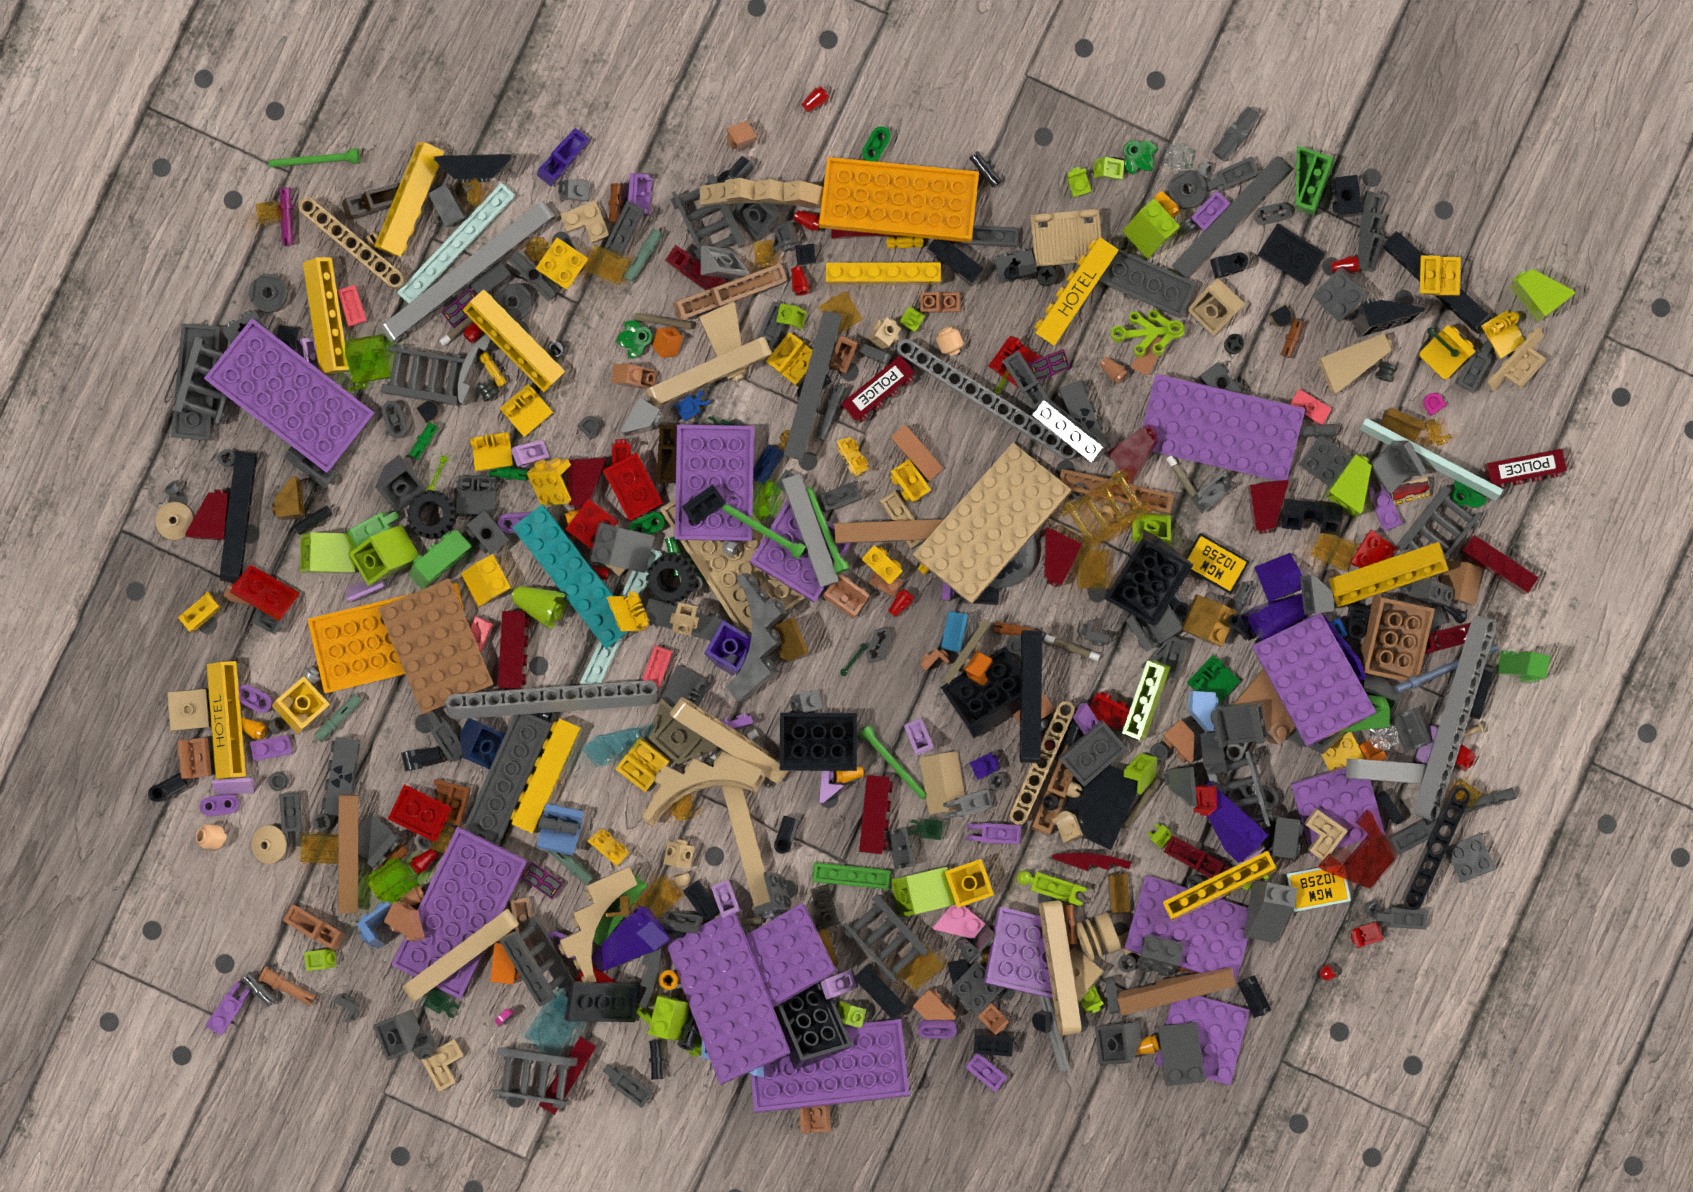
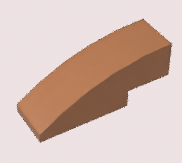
[891,425,943,481]
[283,904,347,951]

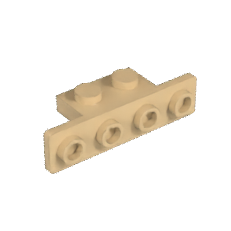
[1488,327,1546,392]

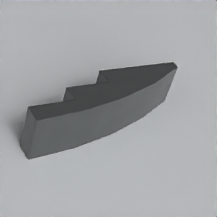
[1358,191,1385,273]
[1002,350,1050,411]
[639,947,662,1009]

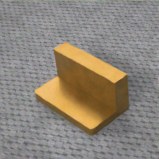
[1380,407,1425,443]
[1108,873,1130,914]
[605,895,631,917]

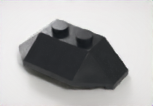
[434,154,513,183]

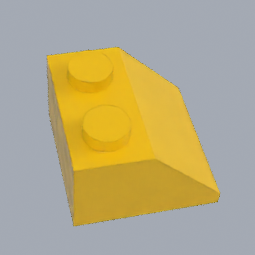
[461,554,513,607]
[272,676,330,734]
[945,858,995,908]

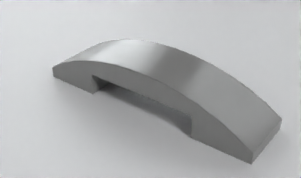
[458,335,492,405]

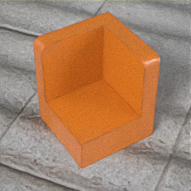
[652,327,683,358]
[964,651,992,686]
[1359,738,1387,761]

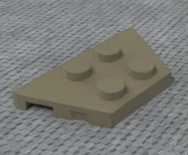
[943,619,991,684]
[650,699,717,764]

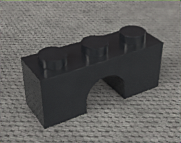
[926,239,984,286]
[1282,499,1343,535]
[853,964,907,1020]

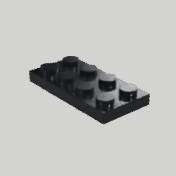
[565,981,640,1022]

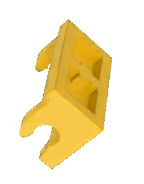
[178,592,222,633]

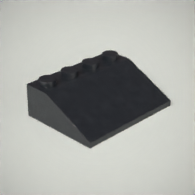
[1351,298,1425,338]
[1104,530,1193,627]
[941,646,1021,739]
[779,713,857,771]
[1063,765,1138,850]
[774,979,852,1070]

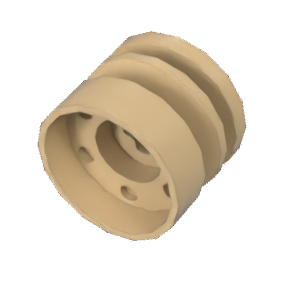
[1076,912,1121,961]

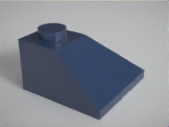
[460,718,505,769]

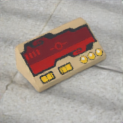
[1390,477,1431,506]

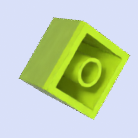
[1122,198,1180,259]
[1510,269,1575,322]
[1324,454,1372,517]
[349,525,419,586]
[300,532,357,574]
[890,867,956,917]
[648,994,692,1040]

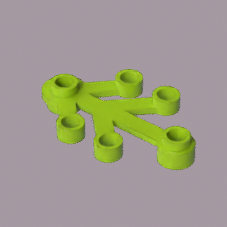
[1110,310,1185,358]

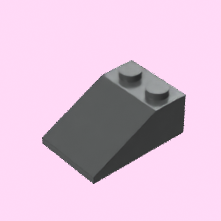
[589,522,655,573]
[1243,881,1298,943]
[1158,1022,1205,1086]

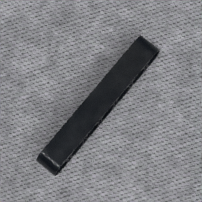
[1382,231,1492,334]
[220,450,257,583]
[1019,630,1042,763]
[1402,785,1470,910]

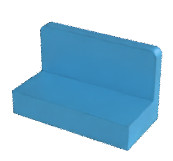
[941,611,968,653]

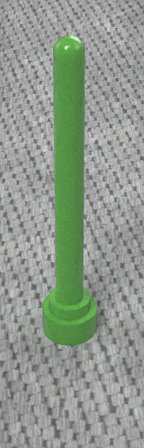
[268,148,360,167]
[806,487,850,574]
[722,504,806,560]
[858,725,926,799]

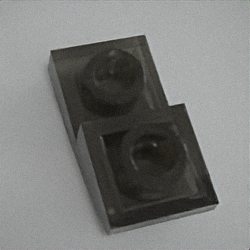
[810,884,840,929]

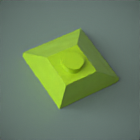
[1132,512,1171,545]

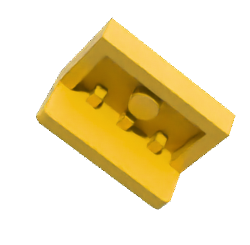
[890,459,931,504]
[862,545,903,584]

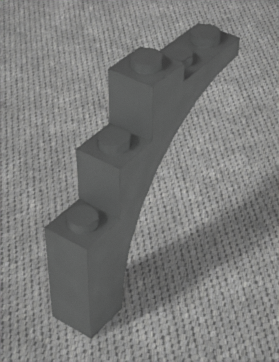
[726,573,788,702]

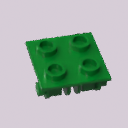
[1187,655,1240,705]

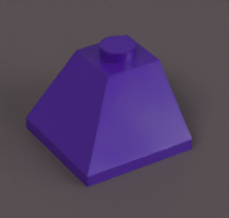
[1254,553,1302,602]
[704,620,751,676]

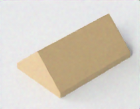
[919,751,965,815]

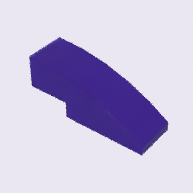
[537,128,590,187]

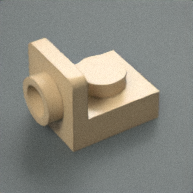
[1052,811,1083,844]

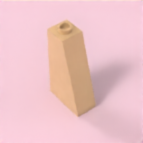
[699,301,746,382]
[1318,333,1392,396]

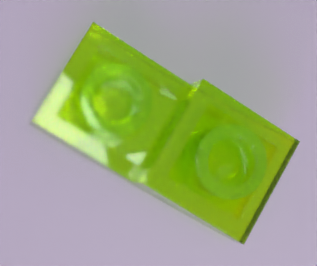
[757,479,776,521]

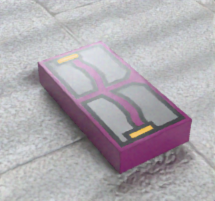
[441,289,476,328]
[1028,349,1070,380]
[521,862,563,899]

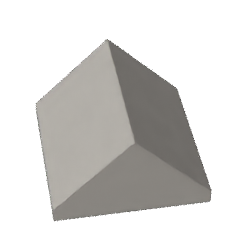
[701,245,749,279]

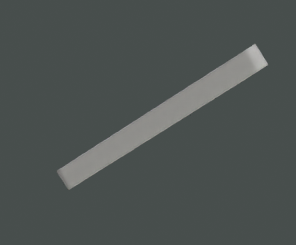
[380,201,555,344]
[897,339,1077,460]
[1414,615,1497,821]
[446,680,657,719]

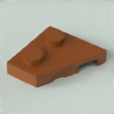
[434,779,471,826]

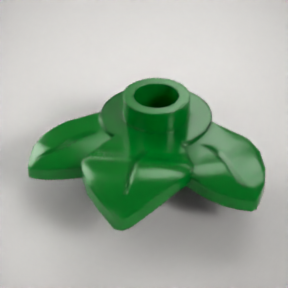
[1123,140,1158,175]
[616,320,653,359]
[1451,480,1487,508]

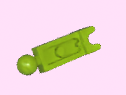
[1016,870,1087,906]

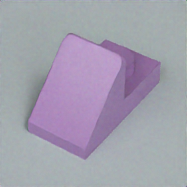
[511,440,549,468]
[904,718,934,755]
[819,771,844,803]
[711,879,740,918]
[820,969,857,1000]

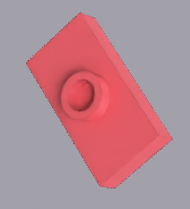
[337,285,367,327]
[1290,389,1332,425]
[470,616,494,653]
[642,645,673,688]

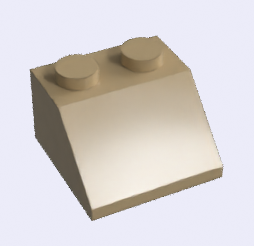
[1187,278,1245,336]

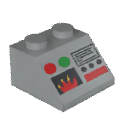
[620,398,663,437]

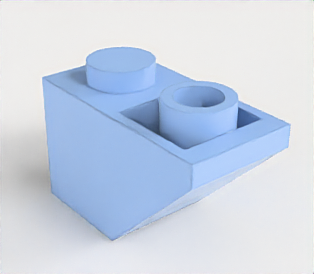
[1187,691,1218,731]

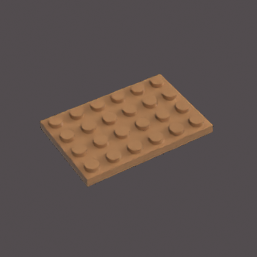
[378,578,494,715]

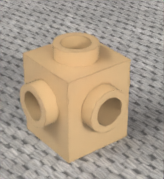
[868,317,901,350]
[670,602,699,636]
[663,839,694,869]

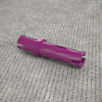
[278,187,294,246]

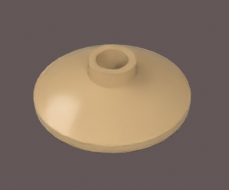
[155,502,194,540]
[251,825,287,864]

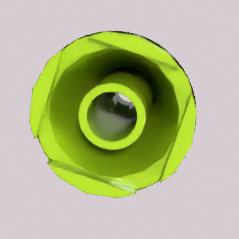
[511,586,567,629]

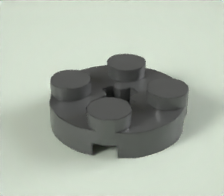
[1168,170,1207,209]
[249,274,288,313]
[494,283,532,322]

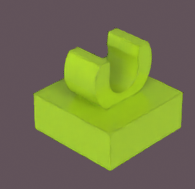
[899,306,925,333]
[1148,824,1174,850]

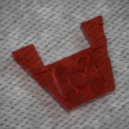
[1318,809,1395,889]

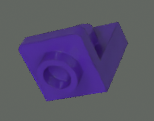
[969,752,1000,780]

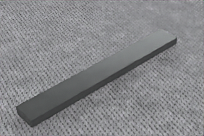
[1172,156,1290,278]
[783,310,842,461]

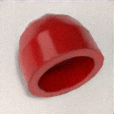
[1320,964,1336,981]

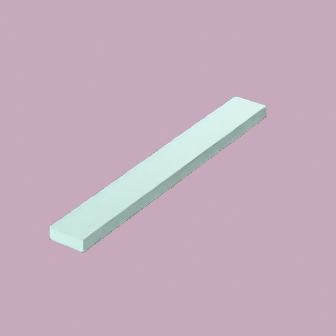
[397,182,516,304]
[1359,419,1503,501]
[580,549,662,685]

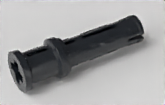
[677,1014,700,1051]

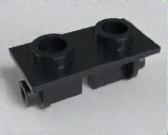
[1237,975,1271,1018]

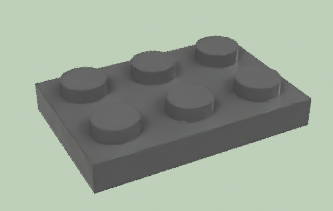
[1058,720,1127,786]

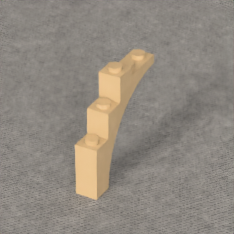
[700,178,824,209]
[642,751,766,827]
[558,866,637,982]

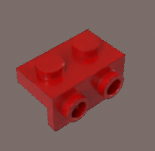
[1089,691,1130,731]

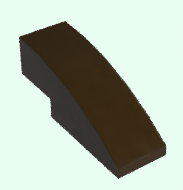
[341,183,400,220]
[657,422,680,484]

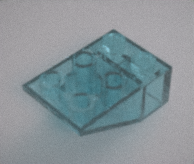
[581,727,643,767]
[524,988,580,1055]

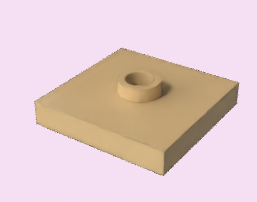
[167,689,210,731]
[1070,947,1104,1002]

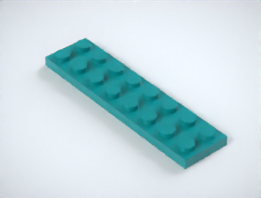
[512,504,629,649]

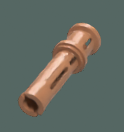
[258,966,316,1007]

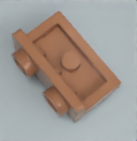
[822,573,870,619]
[178,738,212,779]
[799,1105,831,1134]

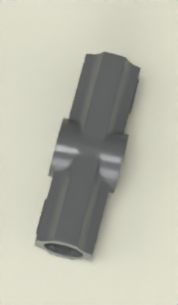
[1212,107,1260,162]
[508,250,560,302]

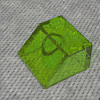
[345,334,391,384]
[365,857,420,904]

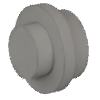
[303,666,321,683]

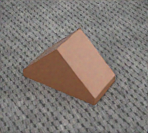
[829,336,858,373]

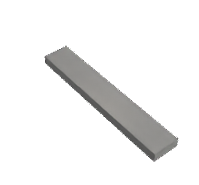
[781,473,839,588]

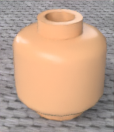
[936,326,964,356]
[196,824,226,850]

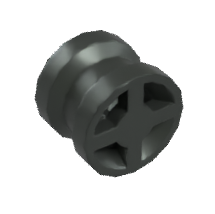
[1037,266,1056,287]
[1224,334,1244,354]
[1375,362,1398,382]
[476,379,500,402]

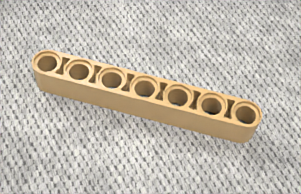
[298,197,405,290]
[646,337,772,407]
[670,697,788,784]
[1009,701,1074,825]
[722,786,770,907]
[1039,900,1081,1036]
[402,909,519,1002]

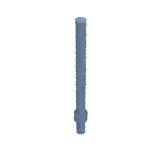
[1395,644,1499,693]

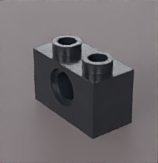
[1330,175,1363,218]

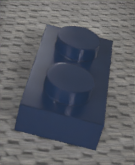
[753,444,784,485]

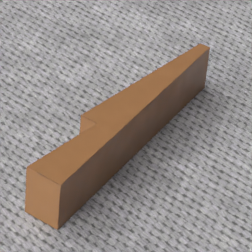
[672,263,787,320]
[1059,469,1174,515]
[834,519,944,544]
[1031,732,1084,836]
[338,795,358,913]
[1117,967,1236,1016]

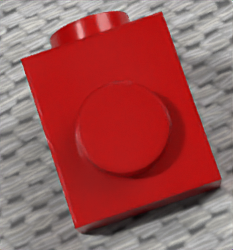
[611,439,631,464]
[1455,744,1476,772]
[1193,785,1218,816]
[1351,921,1384,948]

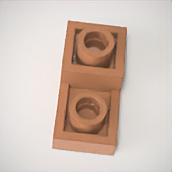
[920,292,961,313]
[1131,336,1162,376]

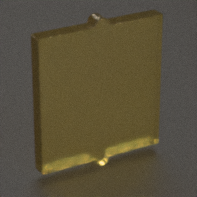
[819,291,862,334]

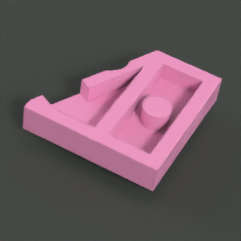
[932,905,986,939]

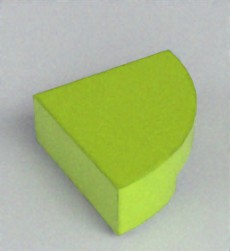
[636,1006,652,1025]

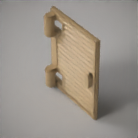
[1030,209,1102,267]

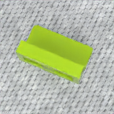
[1124,753,1157,794]

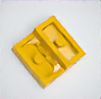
[1420,256,1461,296]
[766,332,813,387]
[615,737,671,793]

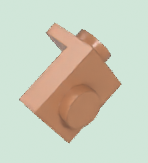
[869,571,903,598]
[920,649,950,671]
[975,1003,1009,1035]

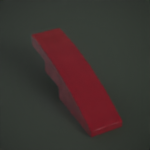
[1164,835,1231,878]
[1050,853,1132,871]
[538,1036,597,1115]

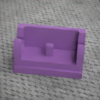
[628,173,652,215]

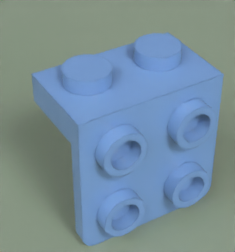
[537,804,584,855]
[356,902,392,949]

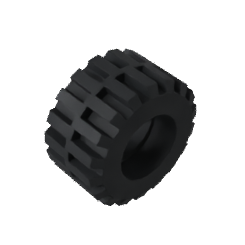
[407,490,457,539]
[646,552,698,604]

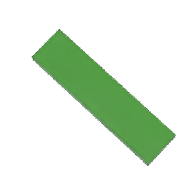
[812,862,891,890]
[593,874,648,946]

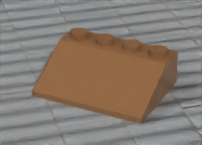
[1359,595,1435,681]
[1233,669,1295,745]

